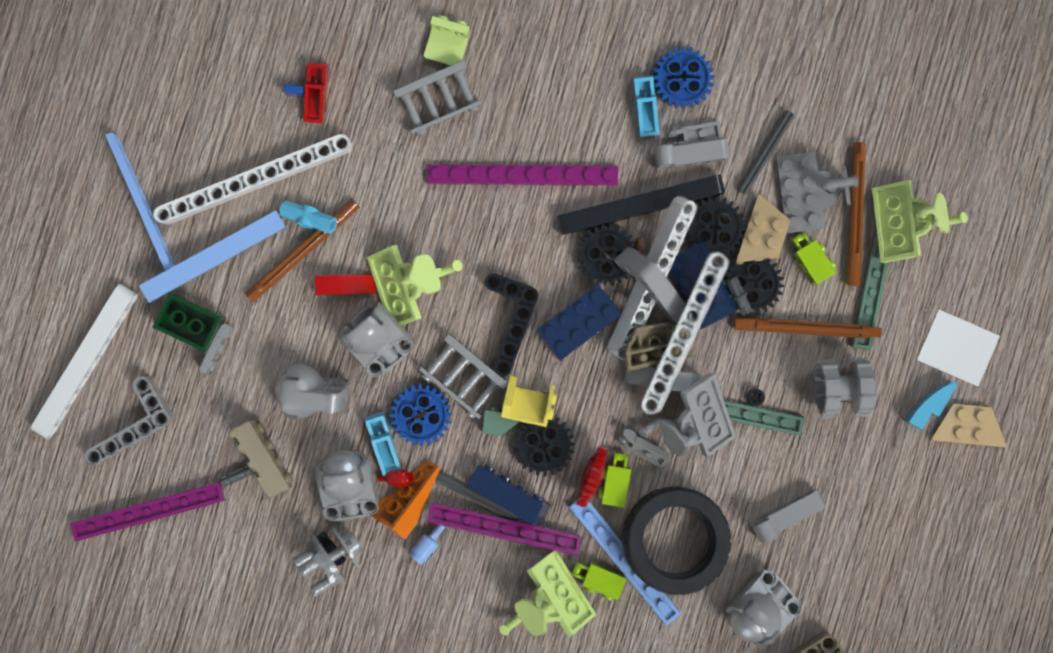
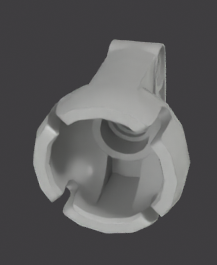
[339,301,414,377]

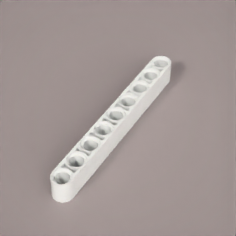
[608,196,696,360]
[642,253,729,414]
[31,284,138,440]

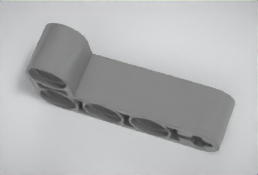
[654,139,730,170]
[624,367,704,392]
[750,489,826,544]

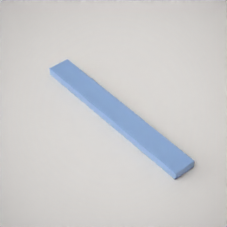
[105,132,175,271]
[139,211,286,303]
[569,499,681,626]

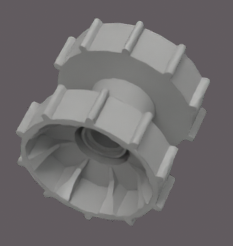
[814,358,877,418]

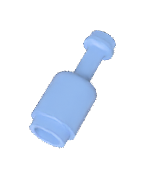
[410,525,448,565]

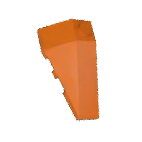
[370,460,440,540]

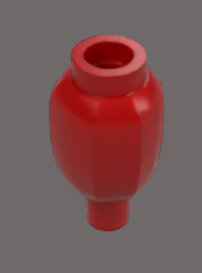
[378,469,414,487]

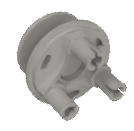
[293,527,362,597]

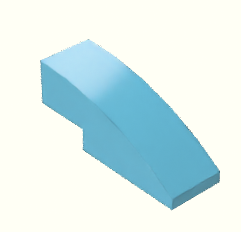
[633,75,659,137]
[904,381,958,430]
[365,411,401,476]

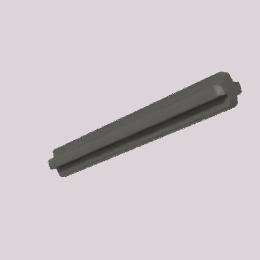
[738,110,795,195]
[435,472,518,521]

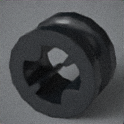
[746,389,765,406]

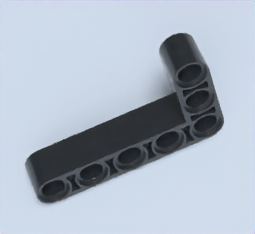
[485,273,538,376]

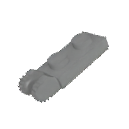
[667,121,723,147]
[199,324,233,374]
[618,429,672,468]

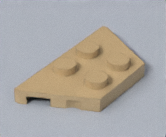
[736,195,790,264]
[930,404,1006,448]

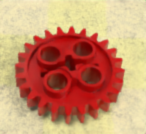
[576,446,608,508]

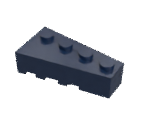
[467,464,551,525]

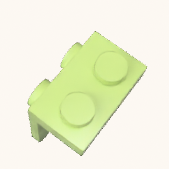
[424,15,470,66]

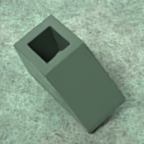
[482,407,520,436]

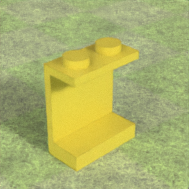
[501,376,557,427]

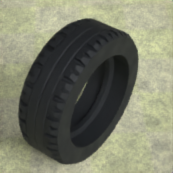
[622,486,731,595]

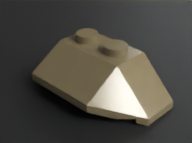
[624,321,693,371]

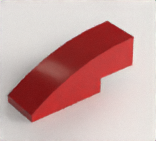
[303,62,329,124]
[315,275,376,296]

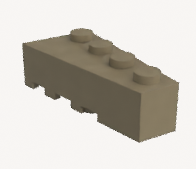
[228,419,293,499]

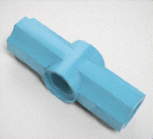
[279,200,337,234]

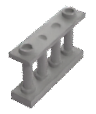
[393,60,482,136]
[420,334,508,419]

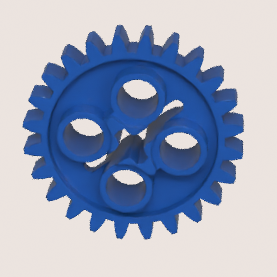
[653,46,715,110]
[390,384,452,446]

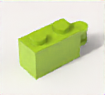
[791,232,837,286]
[598,452,631,508]
[571,561,627,601]

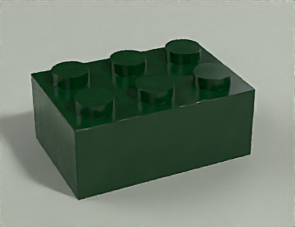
[152,292,226,352]

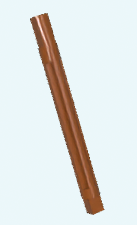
[847,142,866,286]
[245,198,360,303]
[734,317,882,338]

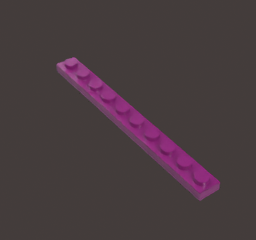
[427,164,618,186]

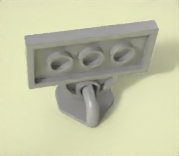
[777,152,858,234]
[638,372,736,457]

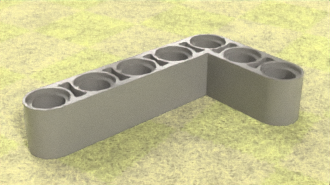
[614,246,695,333]
[84,376,174,466]

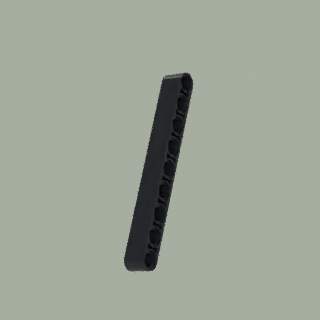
[557,174,726,235]

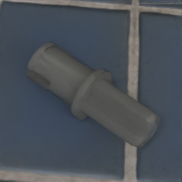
[727,277,753,315]

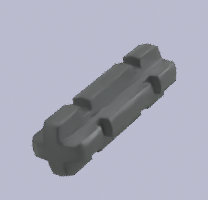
[219,465,257,487]

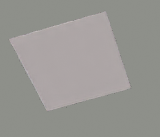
[917,310,1000,386]

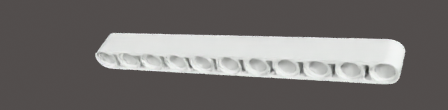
[154,134,352,225]

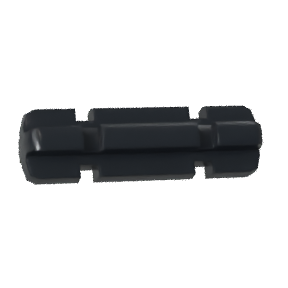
[316,531,346,566]

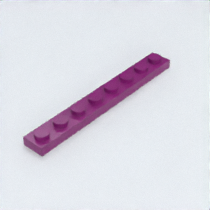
[70,482,225,542]
[427,503,582,556]

